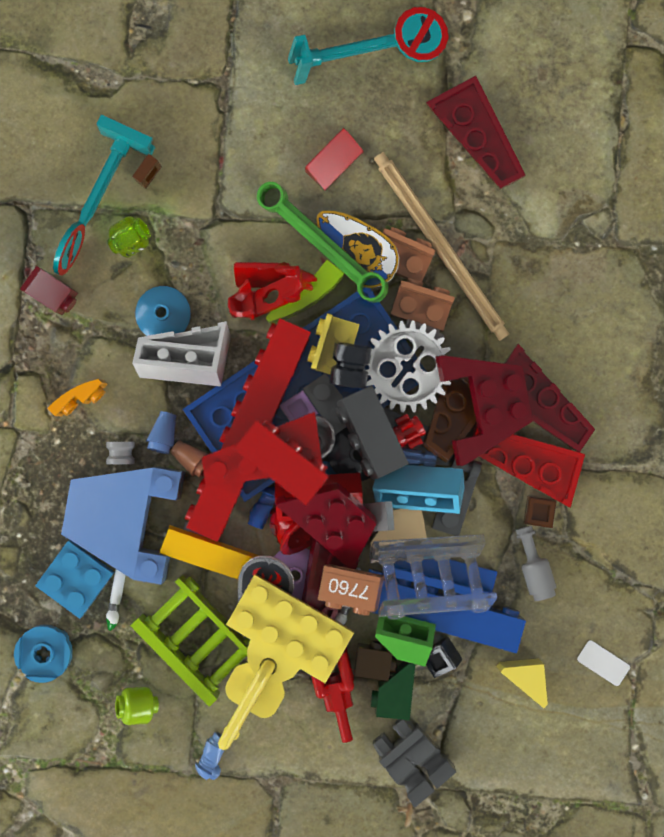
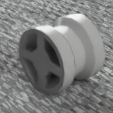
[106,442,135,464]

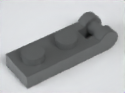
[431,455,482,537]

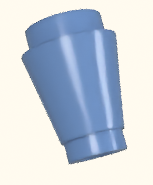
[146,411,176,454]

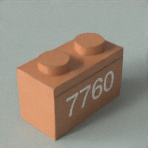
[318,564,384,615]

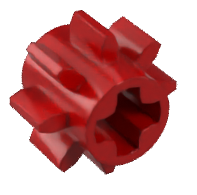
[392,414,426,449]

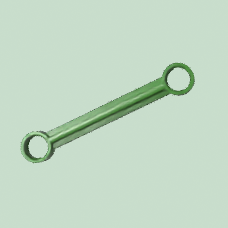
[257,182,388,303]

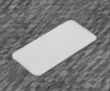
[577,640,630,686]

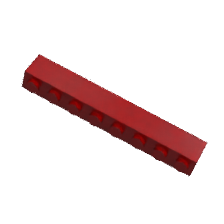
[185,318,311,542]

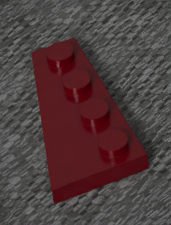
[426,76,526,190]

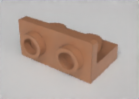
[383,227,436,282]
[390,278,455,332]

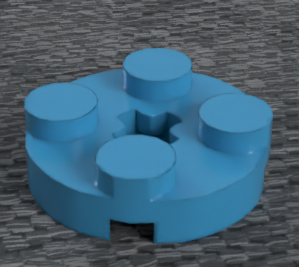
[14,625,73,683]

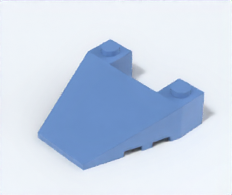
[61,467,186,585]

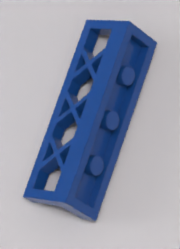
[382,545,497,603]

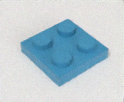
[35,540,115,619]

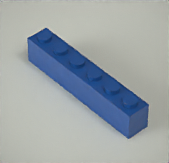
[368,569,526,654]

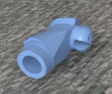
[195,732,224,780]

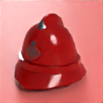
[269,507,312,555]

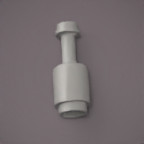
[516,525,557,601]

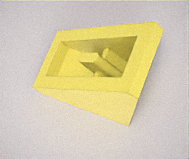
[496,658,548,708]

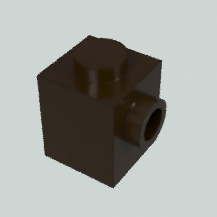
[354,640,397,681]

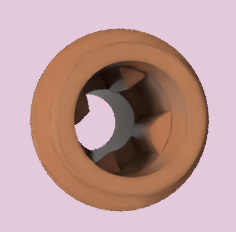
[170,440,209,478]

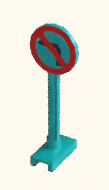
[288,7,448,85]
[53,114,155,276]

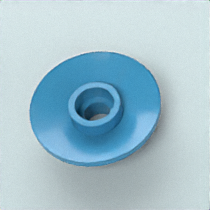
[135,286,191,336]

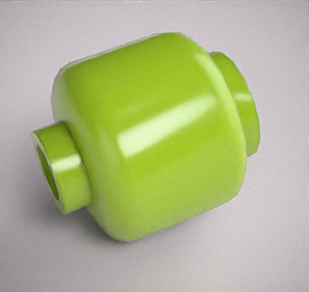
[115,687,159,725]

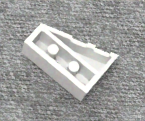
[132,321,231,386]

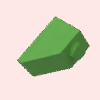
[375,610,436,666]

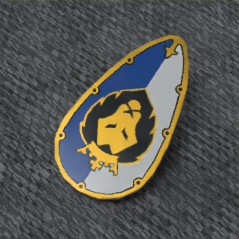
[316,211,399,289]

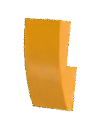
[47,379,108,417]

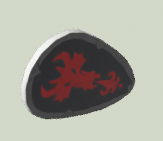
[238,556,294,603]

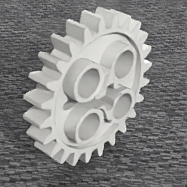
[366,321,451,413]

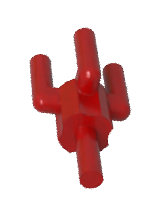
[311,646,354,743]

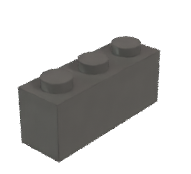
[335,385,409,480]

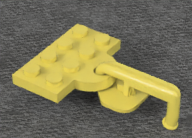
[218,574,355,750]

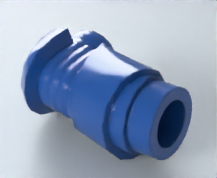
[247,487,276,529]

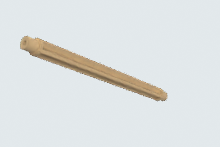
[374,152,509,341]

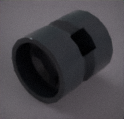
[329,342,372,388]

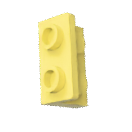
[307,313,360,375]

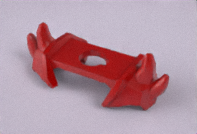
[227,262,317,321]

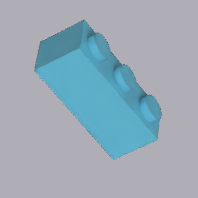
[373,465,465,514]

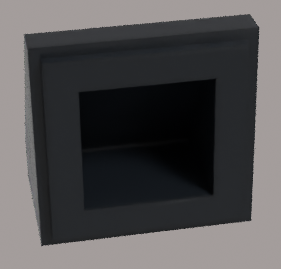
[426,637,462,678]

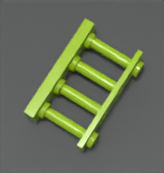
[130,575,251,707]

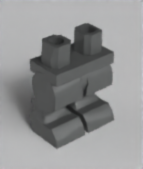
[373,719,457,808]

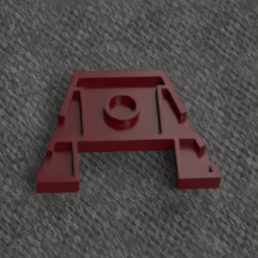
[435,355,533,466]

